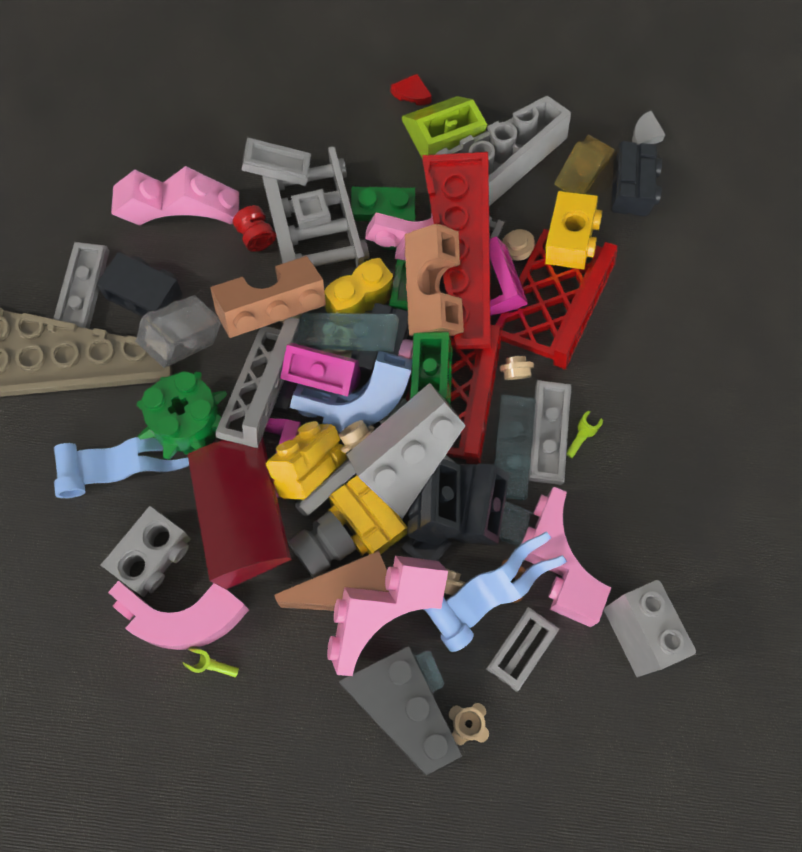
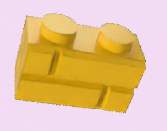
[265,421,347,500]
[328,476,408,556]

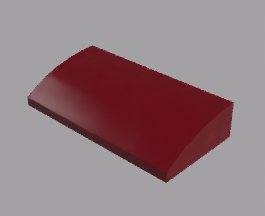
[187,436,291,590]

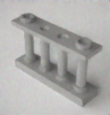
[262,147,369,267]

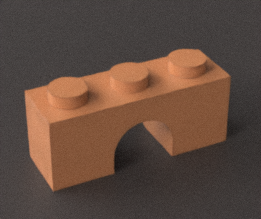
[405,223,464,336]
[210,256,326,338]

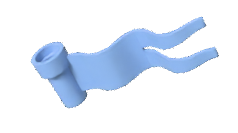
[54,437,189,498]
[424,532,567,652]

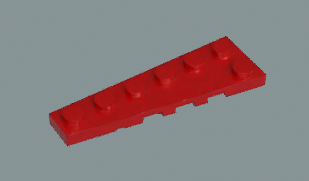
[422,152,491,349]

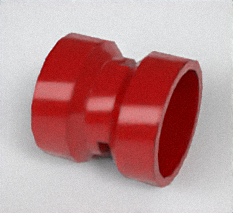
[232,205,276,252]

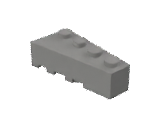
[436,95,571,206]

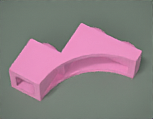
[111,166,239,226]
[521,487,611,627]
[327,556,448,676]

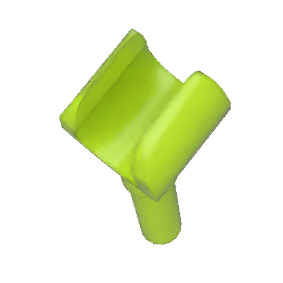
[566,411,603,458]
[183,647,239,678]

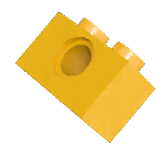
[546,191,602,270]

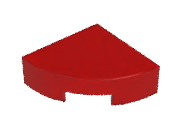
[390,74,432,105]

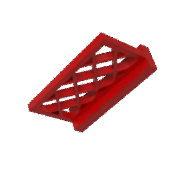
[495,229,618,370]
[406,325,502,465]

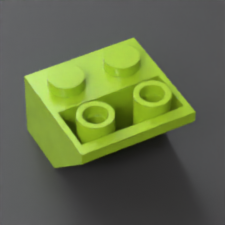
[402,96,487,157]

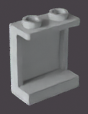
[604,580,696,677]

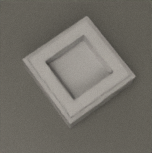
[291,189,331,230]

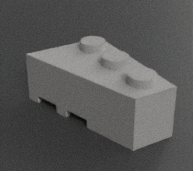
[347,383,466,518]

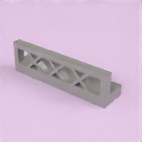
[216,317,300,448]

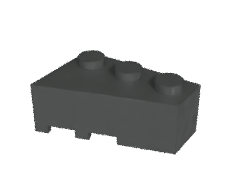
[339,646,462,775]

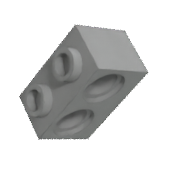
[101,506,191,598]

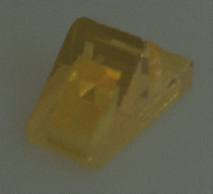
[554,134,615,194]

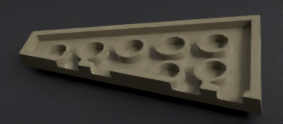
[0,308,172,397]

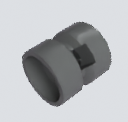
[287,511,357,578]

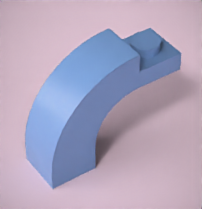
[290,351,412,432]

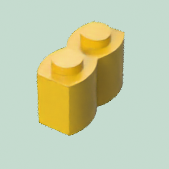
[324,258,393,327]

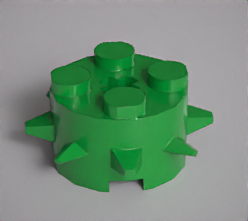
[136,371,230,460]

